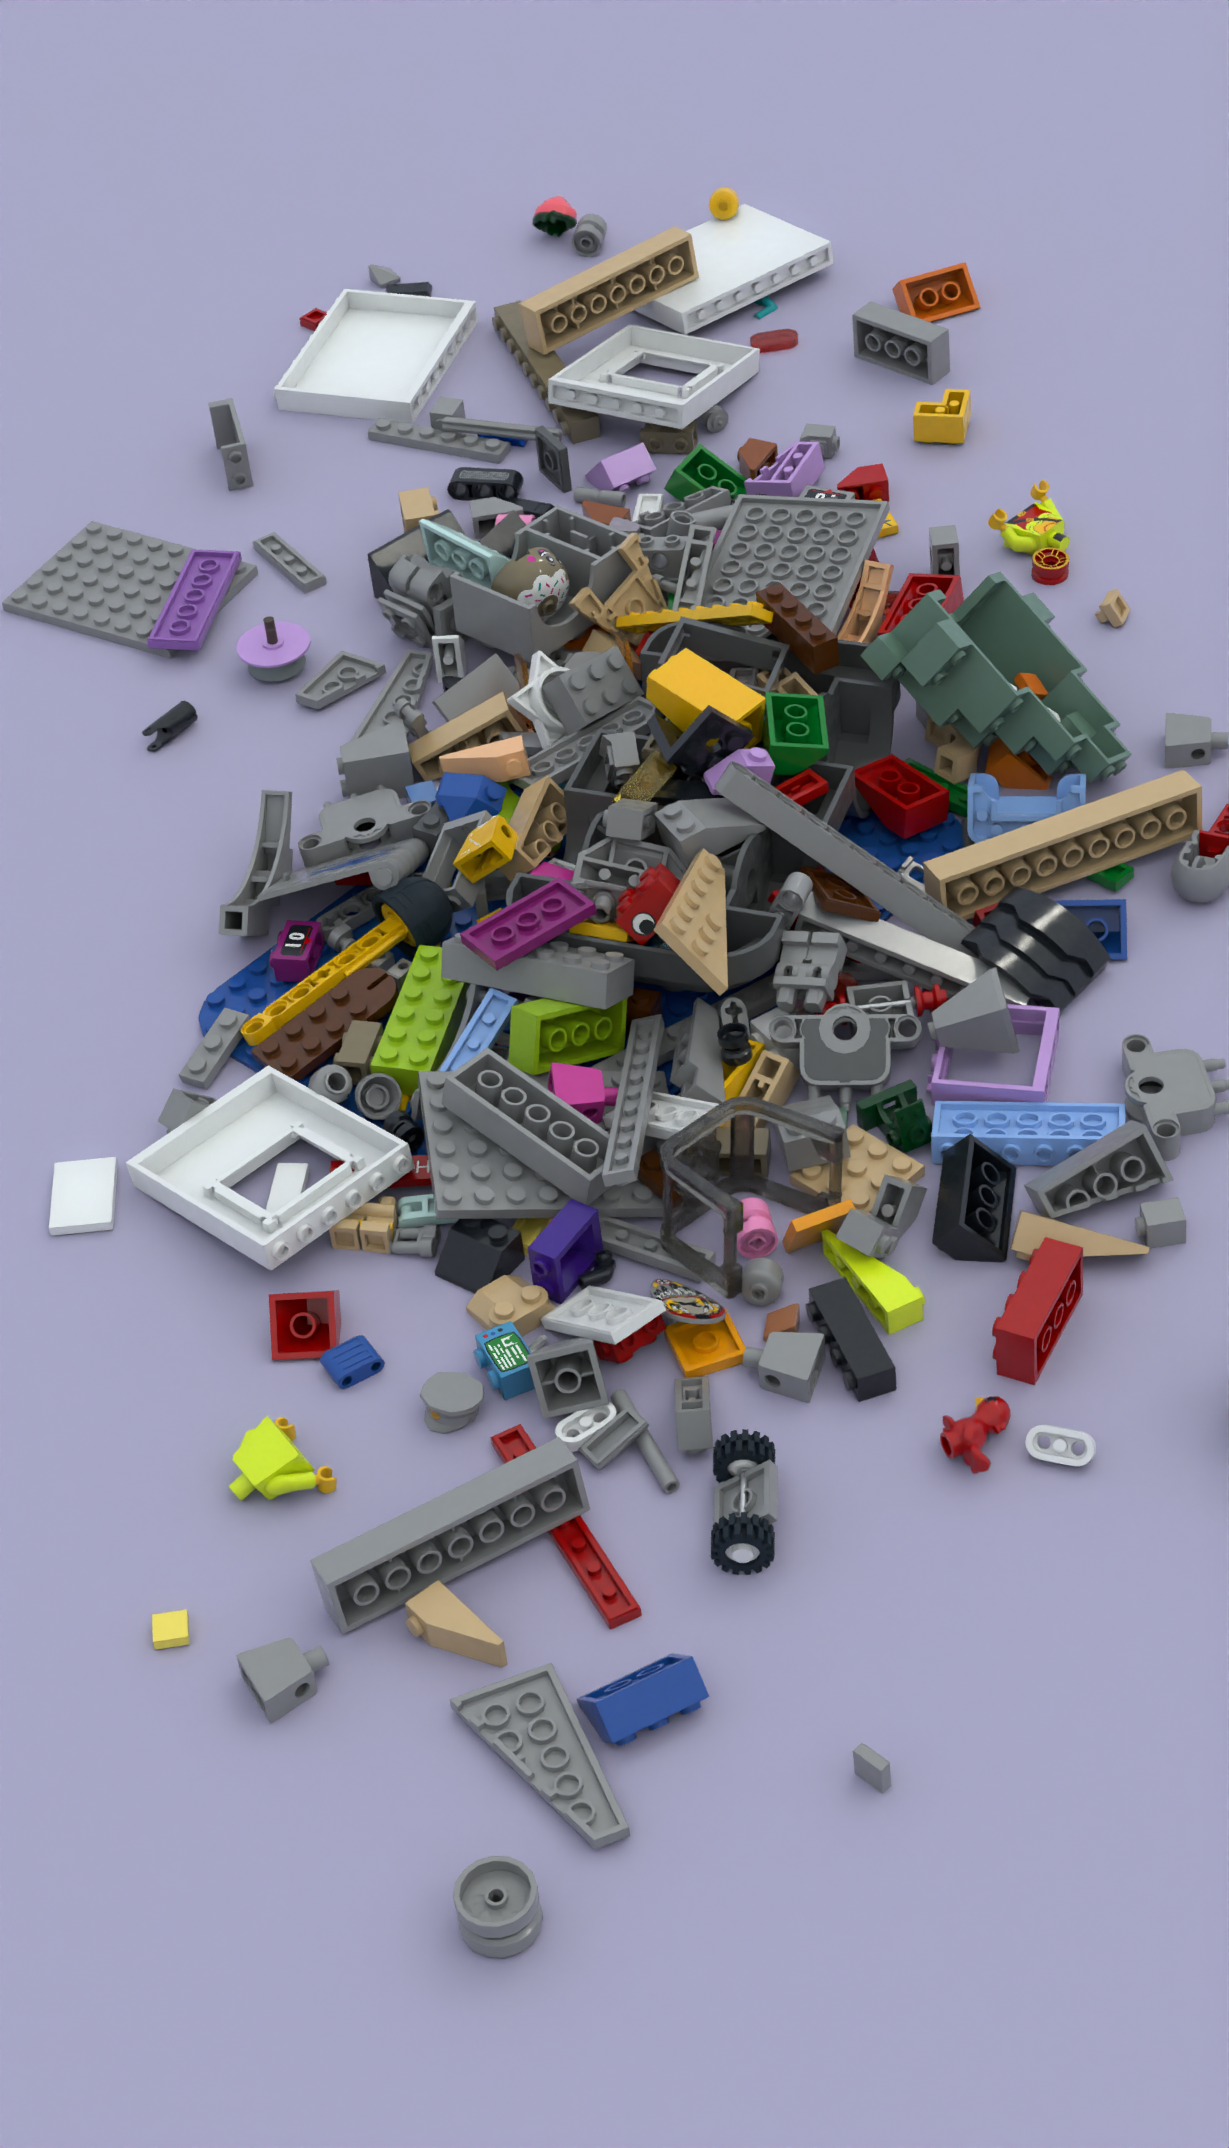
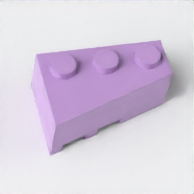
[744,442,825,497]

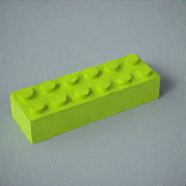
[370,945,471,1096]

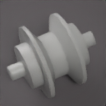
[701,404,728,433]

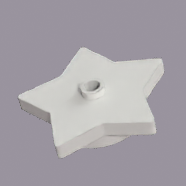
[507,651,570,749]

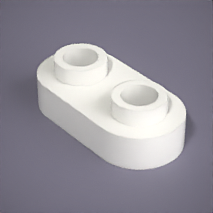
[555,1402,617,1452]
[1026,1424,1096,1467]

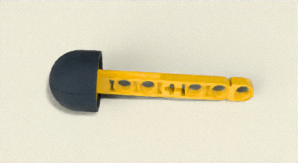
[241,877,453,1046]

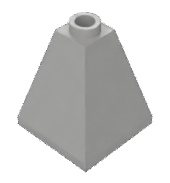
[927,967,1020,1054]
[527,1337,609,1419]

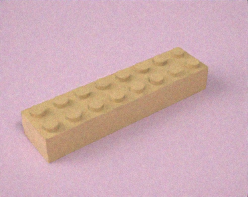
[519,226,699,355]

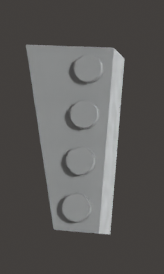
[625,486,731,537]
[1024,1120,1174,1219]

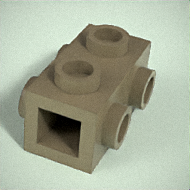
[640,419,698,454]
[333,1020,383,1085]

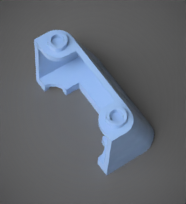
[967,773,1086,843]

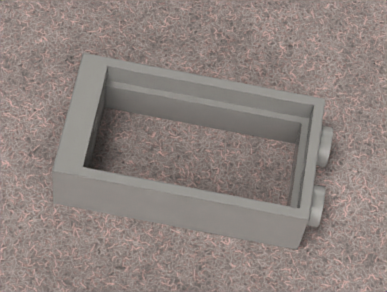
[422,810,493,913]

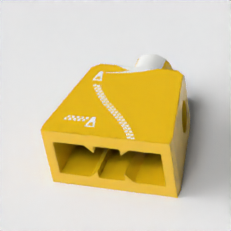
[453,815,518,883]

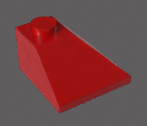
[268,1290,341,1360]

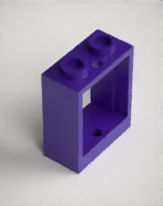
[528,1199,603,1304]

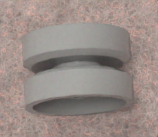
[453,1856,543,1958]

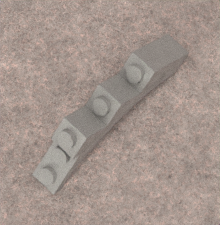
[219,790,293,936]

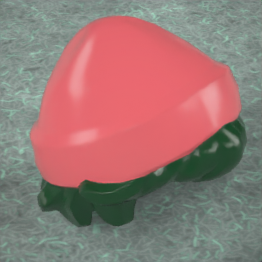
[532,196,577,237]

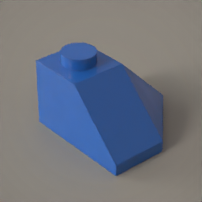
[435,772,507,829]

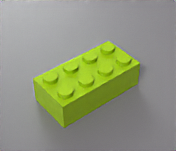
[509,998,627,1075]

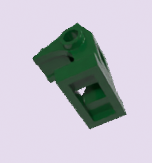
[856,1079,933,1153]

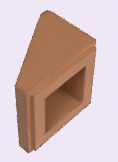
[763,1303,800,1341]

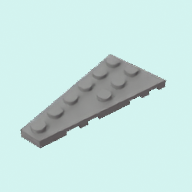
[449,1663,630,1849]

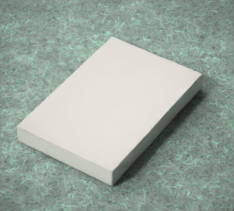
[49,1157,118,1236]

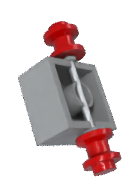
[814,980,947,1051]

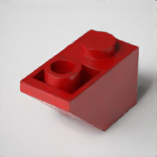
[837,463,889,502]

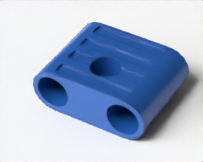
[320,1335,385,1389]

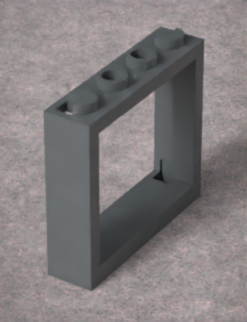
[657,616,790,697]

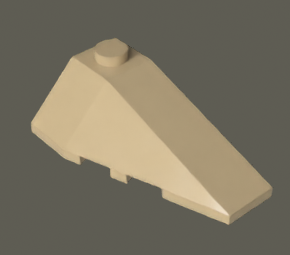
[1010,1210,1150,1261]

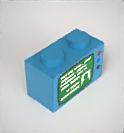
[473,1321,535,1400]

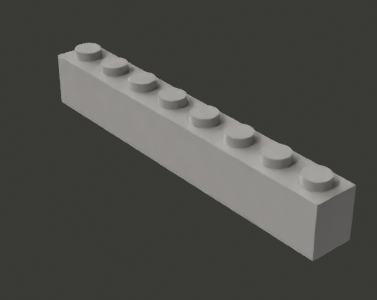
[794,891,1031,1005]

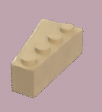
[408,691,529,781]
[498,775,567,882]

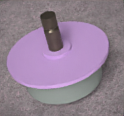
[236,616,311,681]

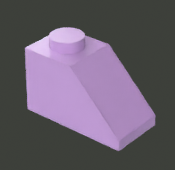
[703,747,775,795]

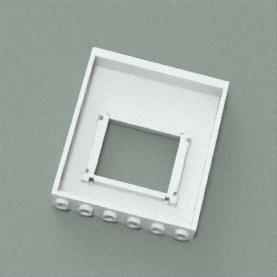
[548,324,760,429]
[126,1066,415,1271]

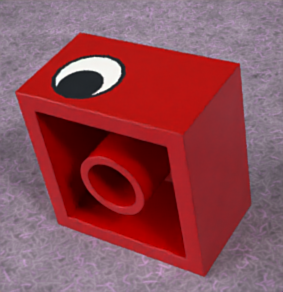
[615,862,681,946]

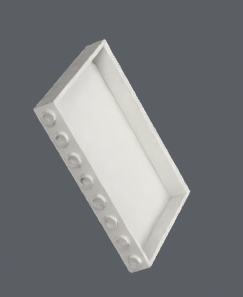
[635,204,834,335]
[274,289,478,424]

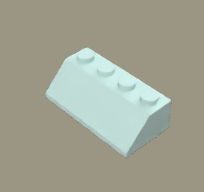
[419,519,511,589]

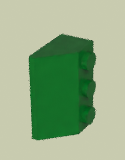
[762,692,829,775]

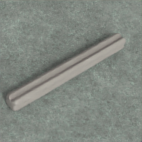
[442,417,562,441]

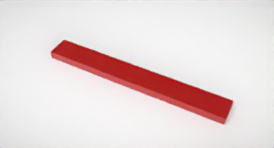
[490,1424,642,1630]

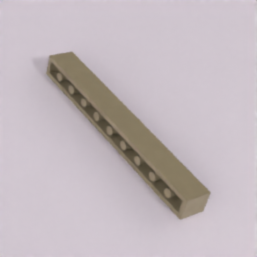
[492,300,601,444]

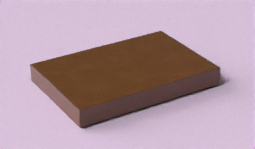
[799,866,881,922]

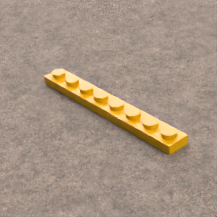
[615,601,774,635]

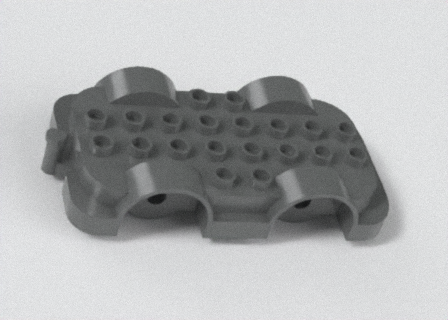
[506,620,901,992]

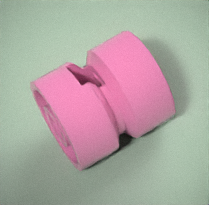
[728,1197,778,1259]

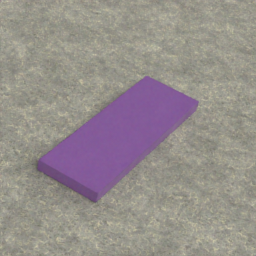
[147,549,242,651]

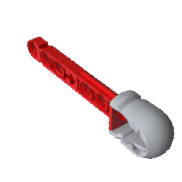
[1171,804,1229,903]

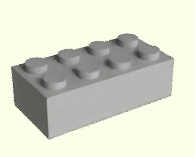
[852,301,950,385]

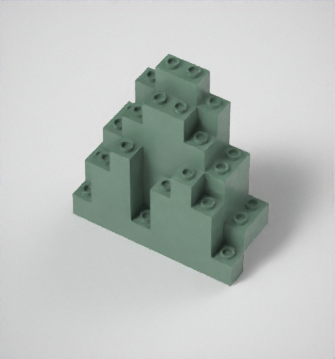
[860,572,1132,783]

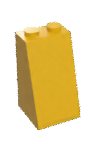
[646,648,766,749]

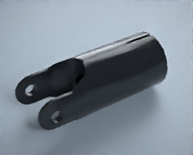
[142,701,198,751]

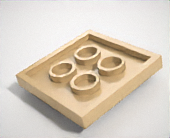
[789,1124,925,1213]

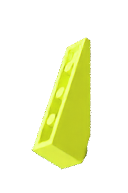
[822,1229,925,1335]

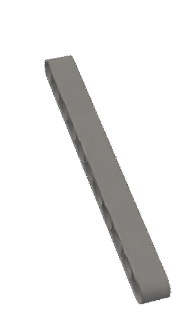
[715,761,980,959]

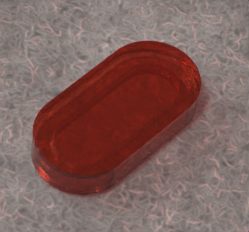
[750,329,798,353]

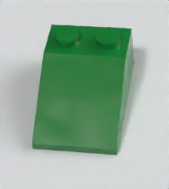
[664,444,747,502]

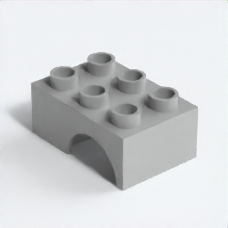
[450,505,632,665]

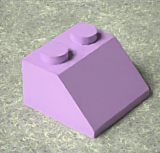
[585,442,656,492]

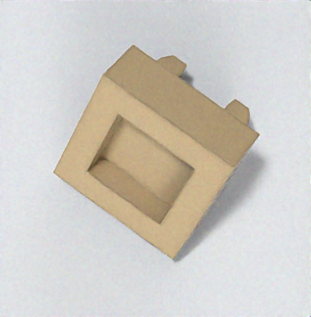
[1095,589,1130,628]

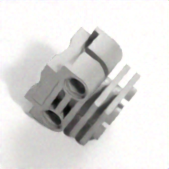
[377,554,454,649]

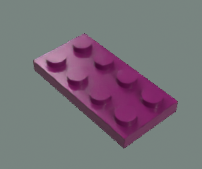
[460,877,597,971]

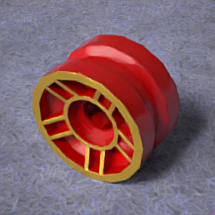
[1031,548,1070,585]

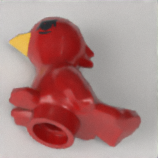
[940,1396,1011,1474]

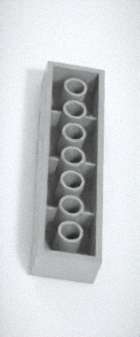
[310,1437,590,1634]

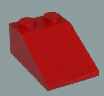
[854,754,950,839]

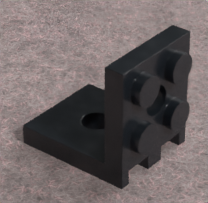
[647,705,754,782]

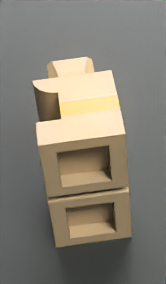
[329,1196,399,1254]

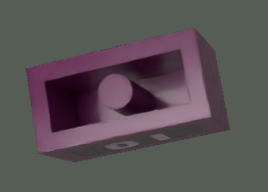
[270,920,325,982]

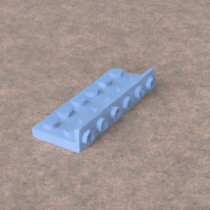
[931,1101,1125,1166]

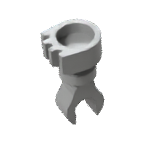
[327,923,356,952]

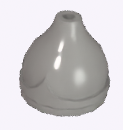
[355,1073,402,1120]

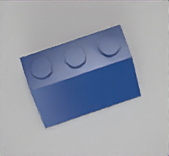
[1053,899,1127,960]
[577,1653,710,1746]

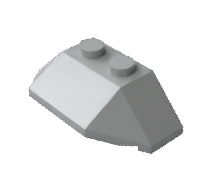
[572,837,687,889]

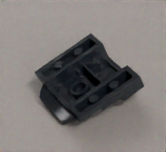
[960,887,1111,1012]

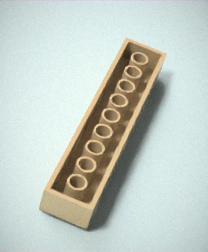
[923,769,1202,920]

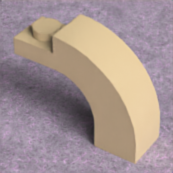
[925,715,981,784]

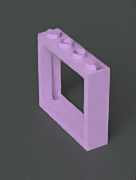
[926,1004,1060,1106]

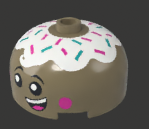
[491,547,569,622]

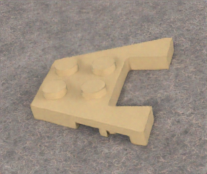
[569,532,668,647]

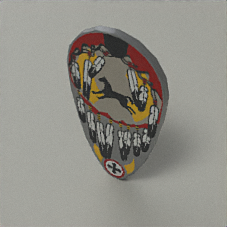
[650,1279,726,1325]

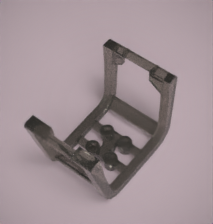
[659,1096,844,1299]

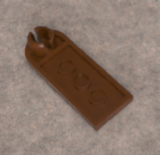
[251,967,399,1082]

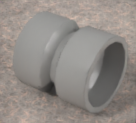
[571,214,607,257]

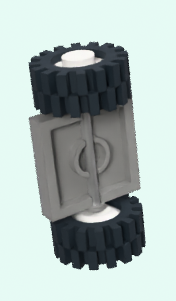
[711,1429,778,1575]

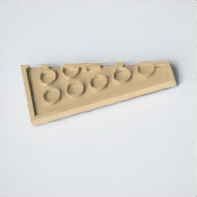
[653,848,728,996]

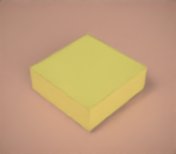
[152,1609,190,1650]

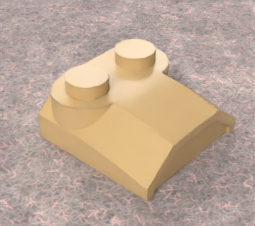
[466,1275,556,1337]

